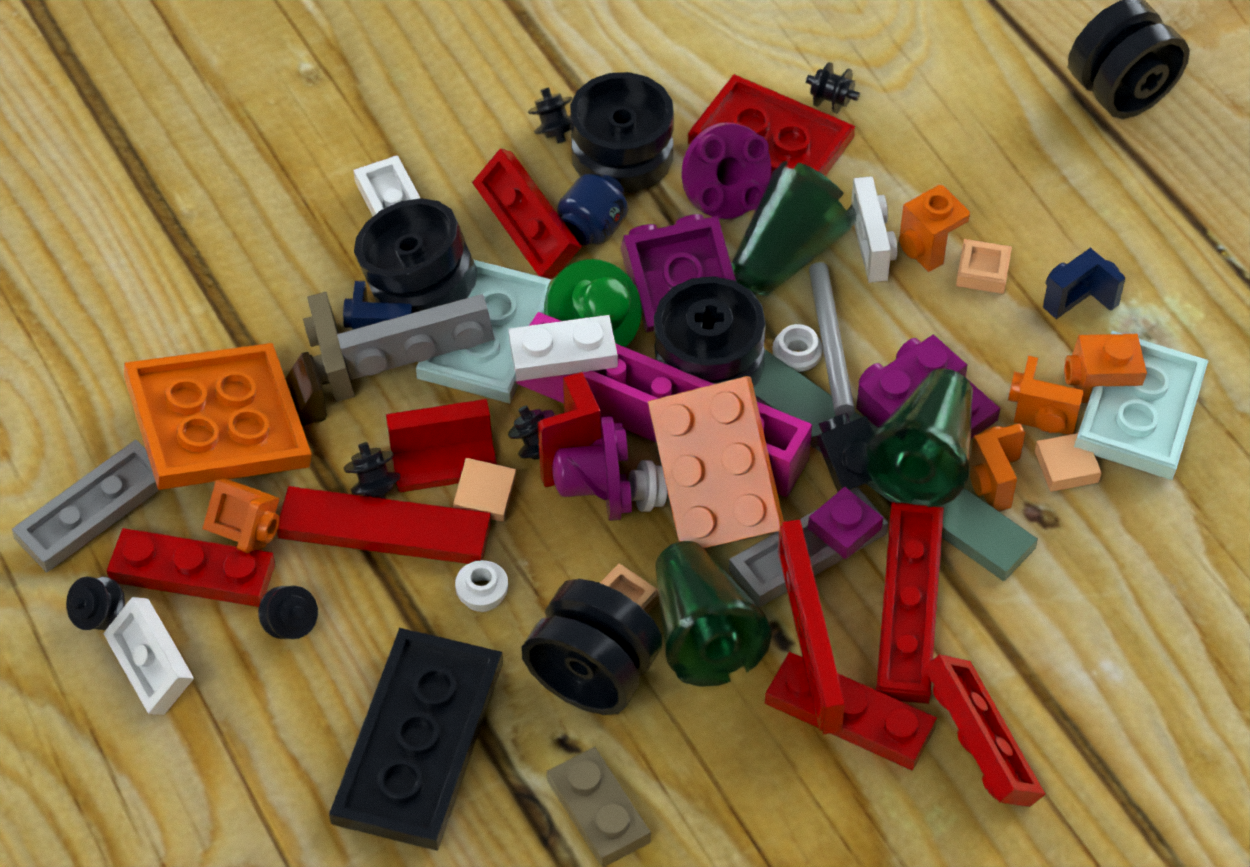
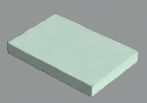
[416,259,551,403]
[1074,331,1209,480]

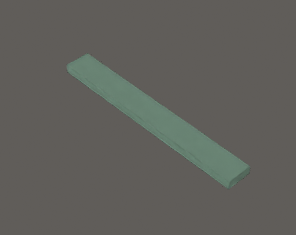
[754,350,1038,581]

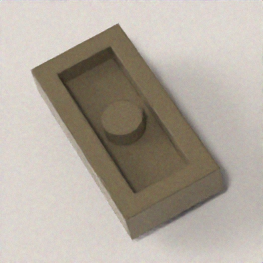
[303,292,355,402]
[547,747,651,867]

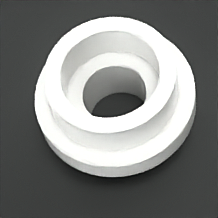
[773,324,823,372]
[628,460,668,512]
[455,560,508,612]

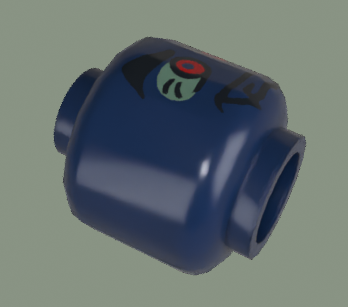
[557,174,629,246]

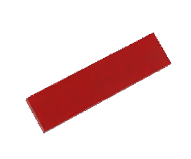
[277,486,492,564]
[876,502,944,704]
[778,519,845,734]

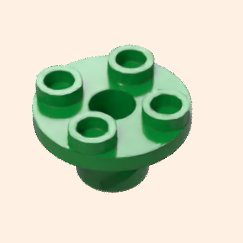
[544,259,642,347]

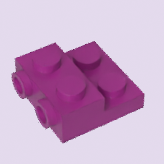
[620,214,736,333]
[856,334,1000,466]

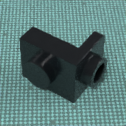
[810,412,890,492]

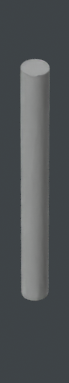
[809,262,855,417]

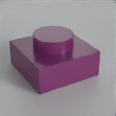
[808,487,883,560]

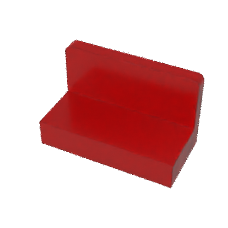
[538,371,601,487]
[386,399,497,492]

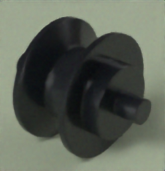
[806,62,860,113]
[528,87,573,143]
[508,405,555,460]
[344,442,401,499]
[66,577,125,630]
[258,585,318,639]

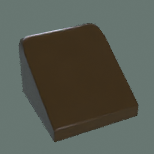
[285,352,327,426]

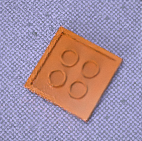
[124,343,312,490]

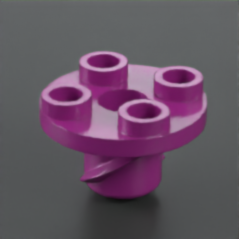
[682,123,771,219]
[553,416,632,521]

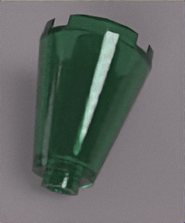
[731,161,857,296]
[865,369,973,507]
[655,541,772,687]

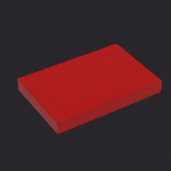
[687,74,855,198]

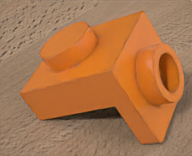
[899,185,970,272]
[1064,334,1147,403]
[1008,356,1084,435]
[969,423,1025,511]
[202,478,280,553]

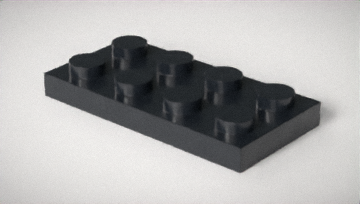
[329,628,503,851]

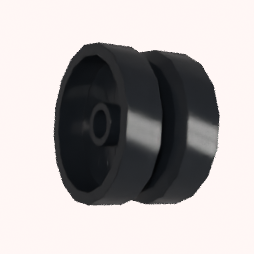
[1068,0,1190,119]
[570,72,674,193]
[354,198,477,313]
[654,276,766,387]
[521,579,662,715]

